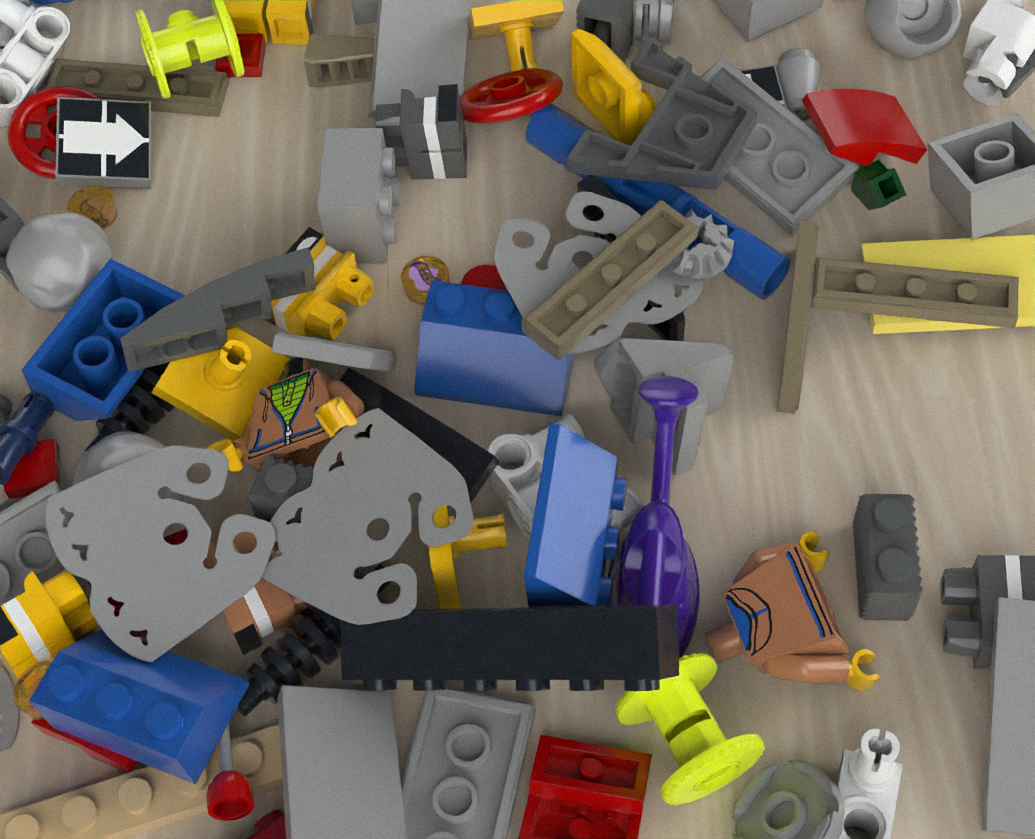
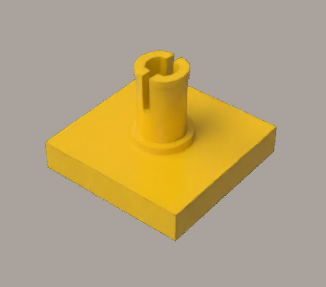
[468,0,565,72]
[151,327,290,441]
[429,505,507,609]

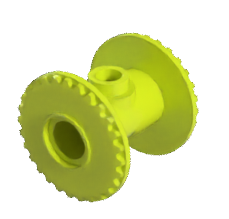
[135,0,244,99]
[615,653,765,806]

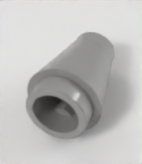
[776,49,821,121]

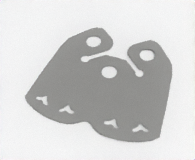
[493,191,704,354]
[261,408,474,625]
[45,445,275,663]

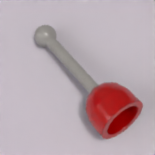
[206,724,255,821]

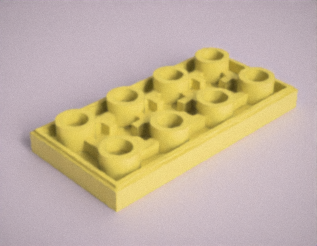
[859,235,1035,334]

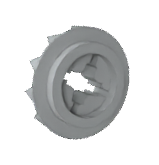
[666,209,734,279]

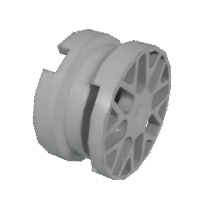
[635,0,674,42]

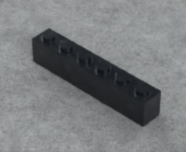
[340,604,679,691]

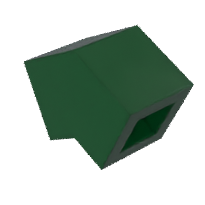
[851,159,907,210]

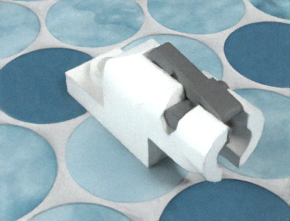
[963,0,1035,106]

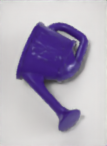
[607,376,700,658]

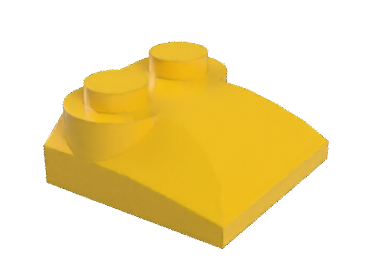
[571,29,657,145]

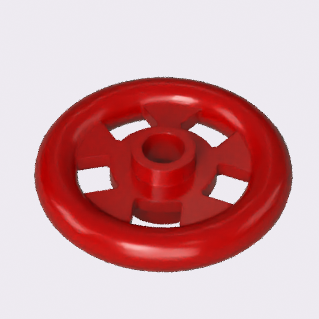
[460,69,563,124]
[7,86,101,180]

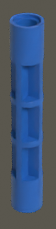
[525,103,791,300]

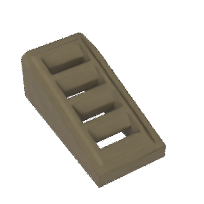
[304,33,375,87]

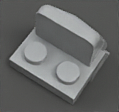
[594,338,734,475]

